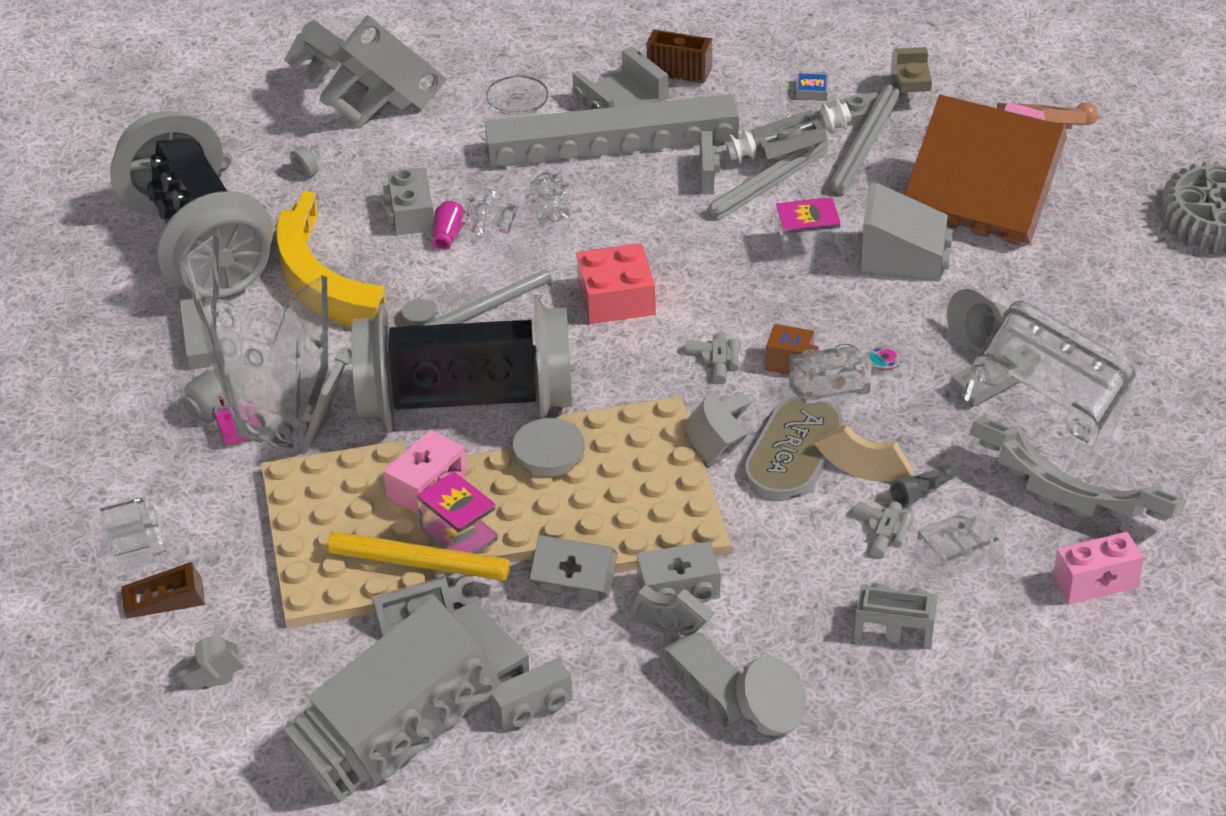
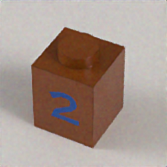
[765,324,819,378]

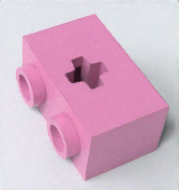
[384,429,467,515]
[1053,532,1144,605]

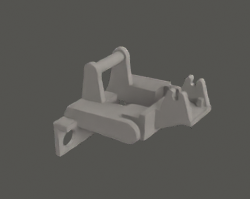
[284,14,447,128]

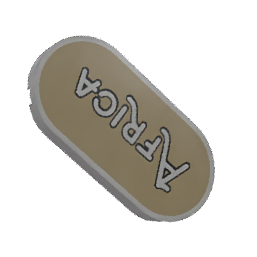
[745,396,843,501]

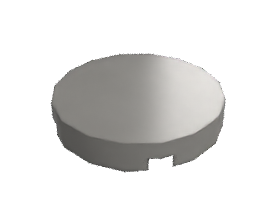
[512,418,585,477]
[736,656,805,737]

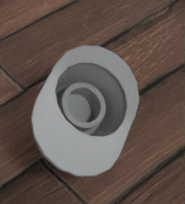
[946,289,1019,356]

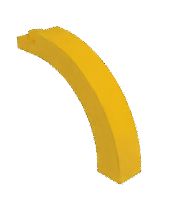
[277,191,387,327]

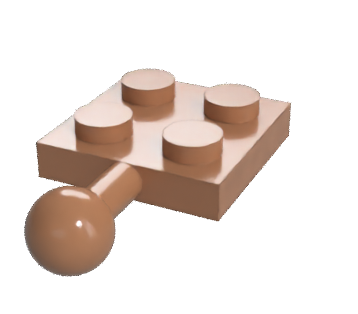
[997,103,1098,129]

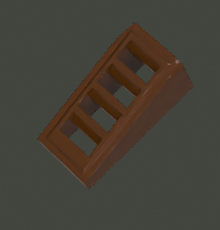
[121,562,205,619]

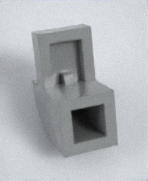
[686,391,752,466]

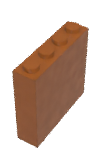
[904,94,1067,245]

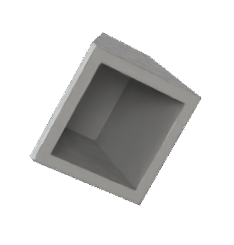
[861,182,953,281]

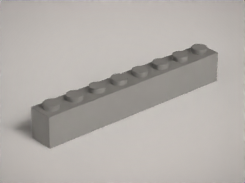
[484,94,739,168]

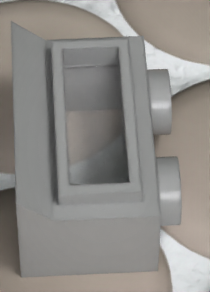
[854,583,937,649]

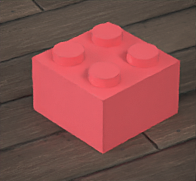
[576,243,656,324]

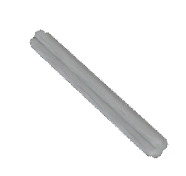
[829,85,900,195]
[708,140,829,220]

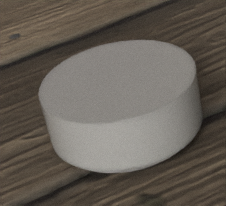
[290,146,319,178]
[402,299,436,326]

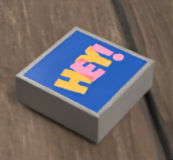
[796,73,828,101]

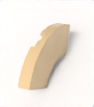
[814,425,914,482]

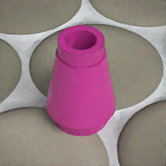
[432,201,466,249]

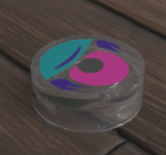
[867,345,902,377]

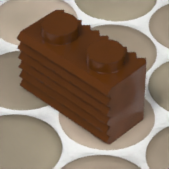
[646,29,713,83]

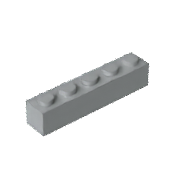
[178,286,214,370]

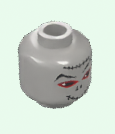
[182,370,236,422]

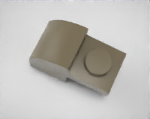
[891,47,932,93]

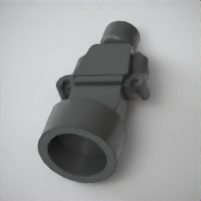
[890,466,954,507]

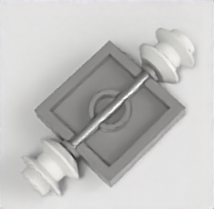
[725,99,851,165]

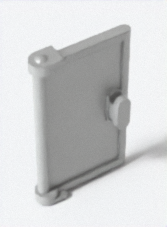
[300,347,352,453]

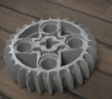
[1160,161,1226,255]

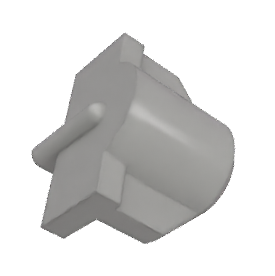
[179,636,244,690]

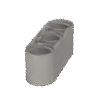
[659,631,744,728]

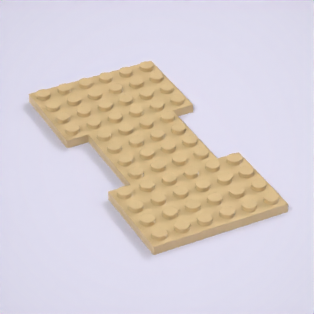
[261,396,731,628]

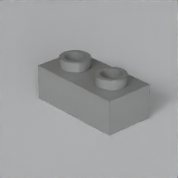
[489,658,573,731]

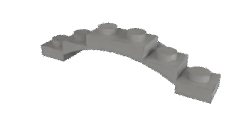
[969,418,1187,521]

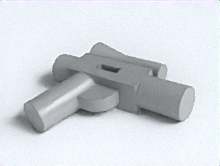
[685,332,741,384]
[853,501,915,559]

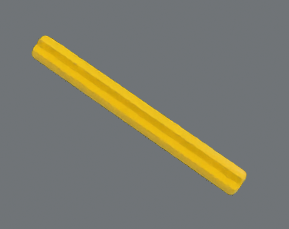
[327,531,510,581]

